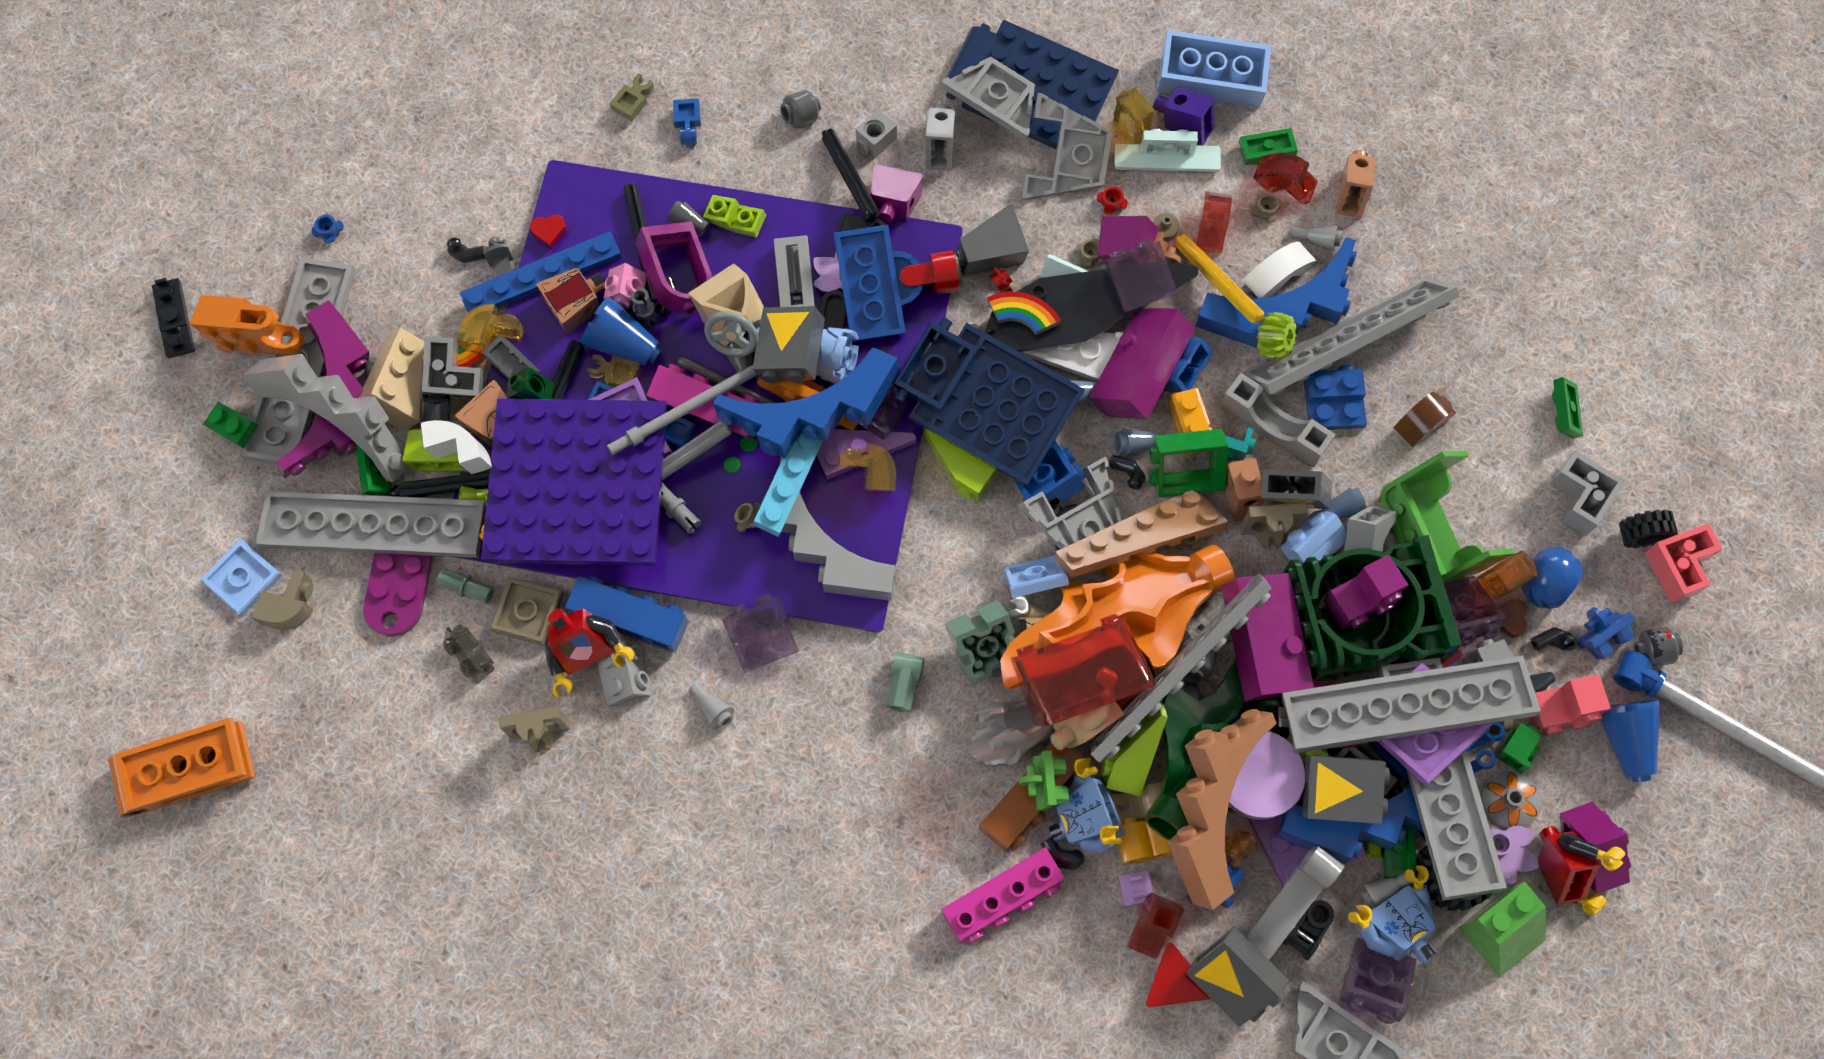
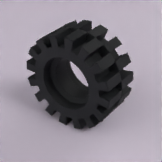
[1619,509,1678,548]

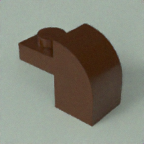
[1393,391,1457,447]

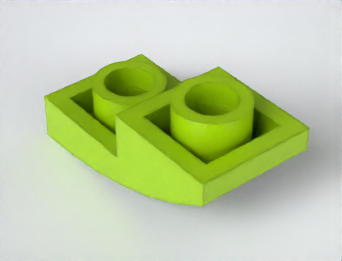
[703,195,766,238]

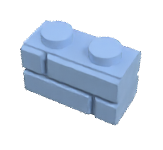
[1281,510,1347,563]

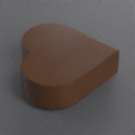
[1489,599,1527,638]

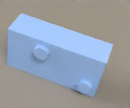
[1157,30,1271,107]

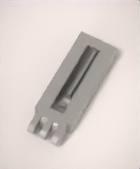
[774,235,815,307]

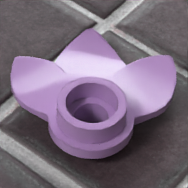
[814,253,842,292]
[1491,826,1539,885]

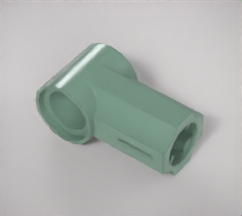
[886,652,924,713]

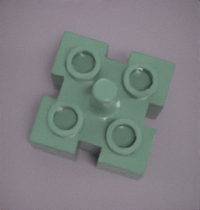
[945,600,1015,685]

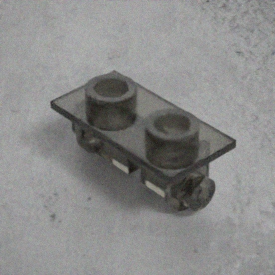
[443,624,495,684]

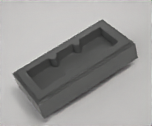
[481,334,541,380]

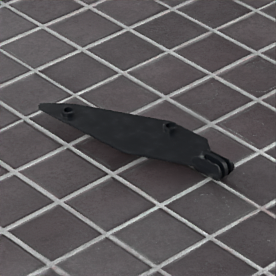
[984,262,1199,352]

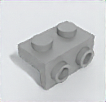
[597,640,652,707]

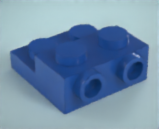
[1303,364,1367,430]
[1014,440,1086,503]

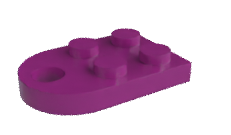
[363,553,433,636]

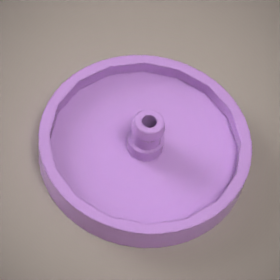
[1229,731,1305,820]

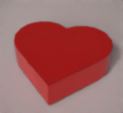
[530,215,567,248]

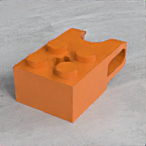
[189,295,304,355]

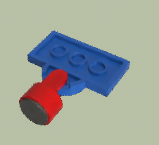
[834,225,961,342]

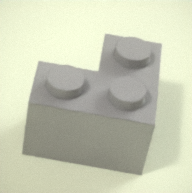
[422,336,485,397]
[1550,451,1625,536]

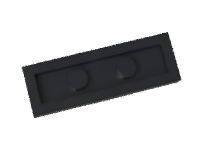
[152,278,195,359]

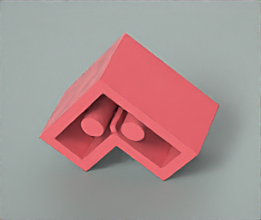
[1645,523,1723,604]
[1530,674,1611,736]

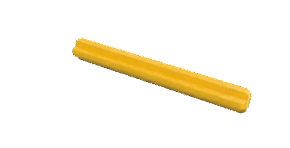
[1174,234,1264,324]

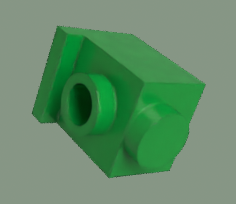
[1495,723,1542,774]

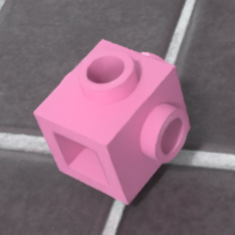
[604,263,647,310]

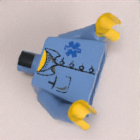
[1049,757,1125,853]
[1348,865,1437,965]

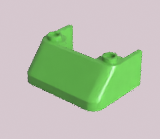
[1380,451,1515,585]

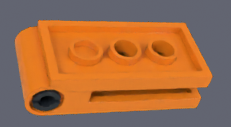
[108,718,256,817]

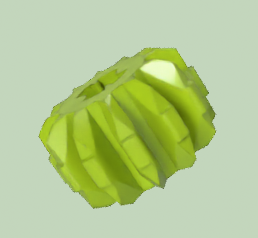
[1256,312,1297,360]

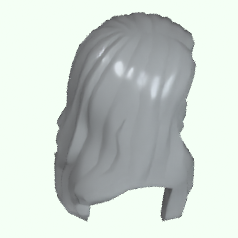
[970,698,1057,768]

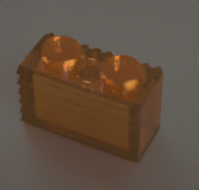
[1474,551,1537,602]

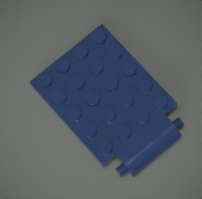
[946,19,1119,149]
[892,317,1085,487]

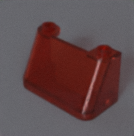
[1010,613,1156,727]

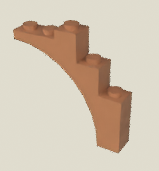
[1167,709,1277,910]

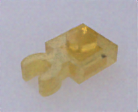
[587,355,640,387]

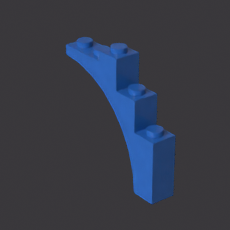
[1195,237,1357,348]
[713,347,900,458]
[1276,786,1424,864]

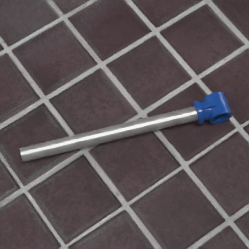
[1613,651,1824,790]

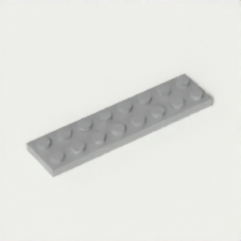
[240,257,356,464]
[1242,278,1460,395]
[256,491,486,558]
[1091,573,1272,763]
[1282,656,1541,753]
[1379,658,1507,900]

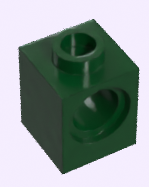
[506,366,554,399]

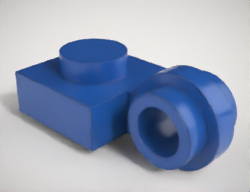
[673,98,701,147]

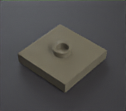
[489,576,564,646]

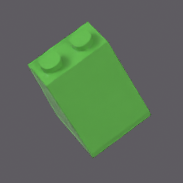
[1458,881,1546,977]

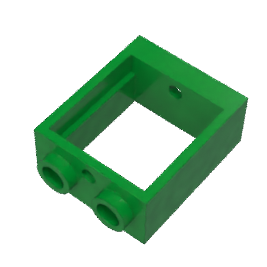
[1149,429,1228,497]

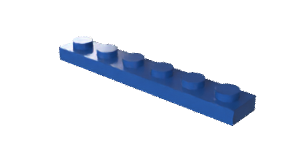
[459,231,622,319]

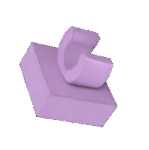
[1118,871,1155,907]

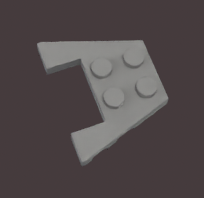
[1021,93,1113,199]
[1018,456,1122,549]

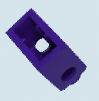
[1153,88,1215,146]

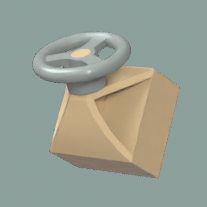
[688,264,764,357]

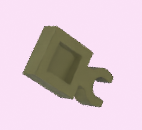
[609,73,654,121]

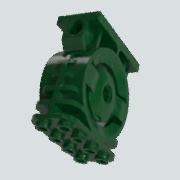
[1282,535,1462,681]

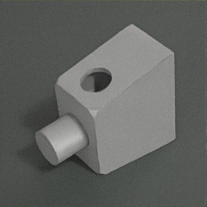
[926,103,955,170]

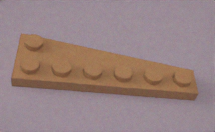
[1055,491,1228,578]

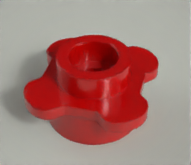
[1097,186,1128,215]
[989,266,1013,293]

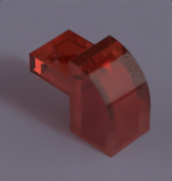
[1253,152,1318,204]
[1196,191,1232,254]
[1127,892,1184,959]

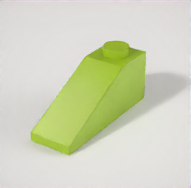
[402,428,490,472]
[924,428,997,502]
[1100,705,1168,796]

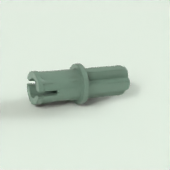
[437,569,494,604]

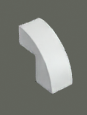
[1242,242,1316,298]
[421,420,492,474]

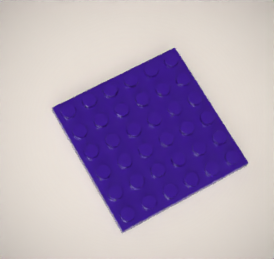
[481,398,667,566]

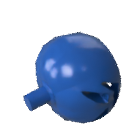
[1514,547,1584,609]

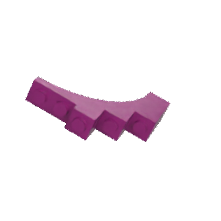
[277,300,369,478]

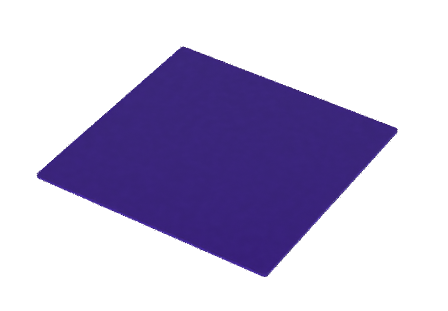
[453,160,963,633]

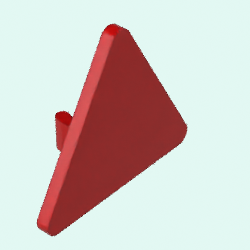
[1146,943,1211,1008]

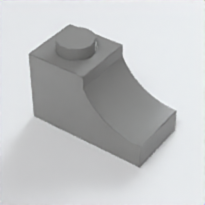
[1344,506,1398,551]

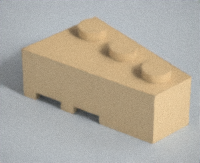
[359,327,424,431]

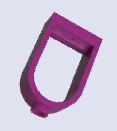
[635,221,712,315]

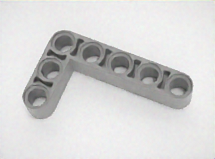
[1245,846,1344,960]

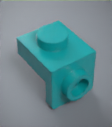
[1224,427,1256,461]

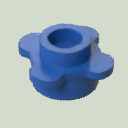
[311,214,344,243]

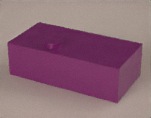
[1089,308,1195,420]
[1221,573,1314,702]

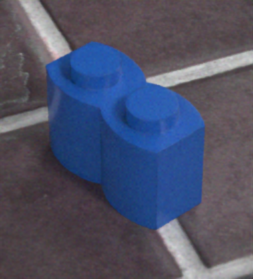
[1163,337,1212,393]

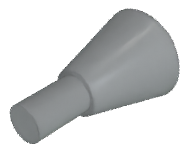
[1291,225,1343,251]
[689,682,734,729]
[1360,869,1416,908]

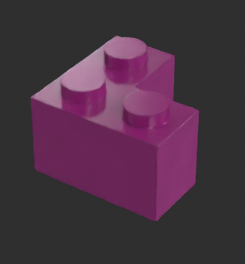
[1323,555,1408,630]
[1559,802,1631,894]

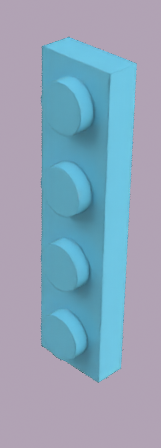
[752,432,823,537]

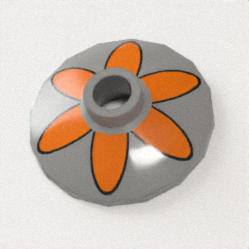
[1481,771,1541,829]

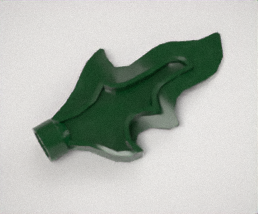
[1145,657,1290,840]

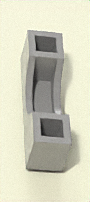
[1221,373,1336,467]

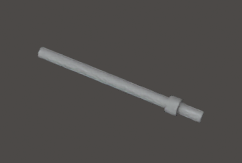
[607,365,757,455]

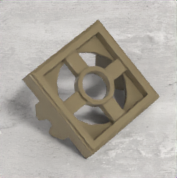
[1241,503,1308,549]
[498,706,570,752]

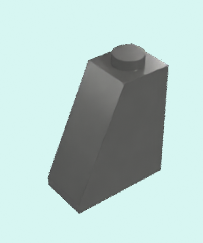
[954,205,1029,276]

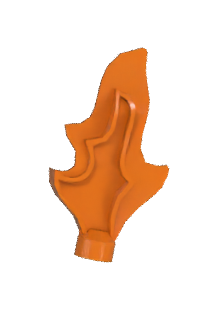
[1000,544,1235,689]

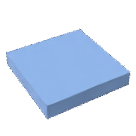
[200,539,283,617]
[1003,555,1069,598]

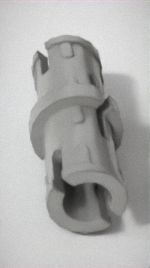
[660,482,701,534]

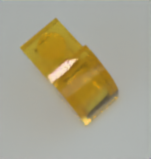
[457,304,524,354]
[837,444,896,491]

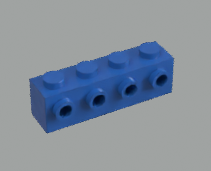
[565,576,689,653]

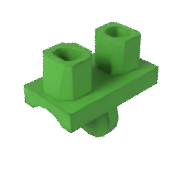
[1018,751,1069,811]

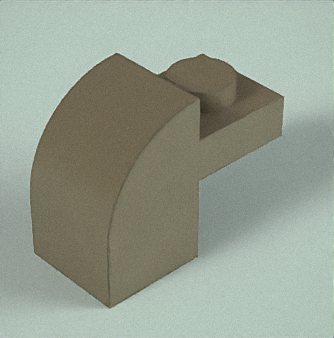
[251,570,313,630]

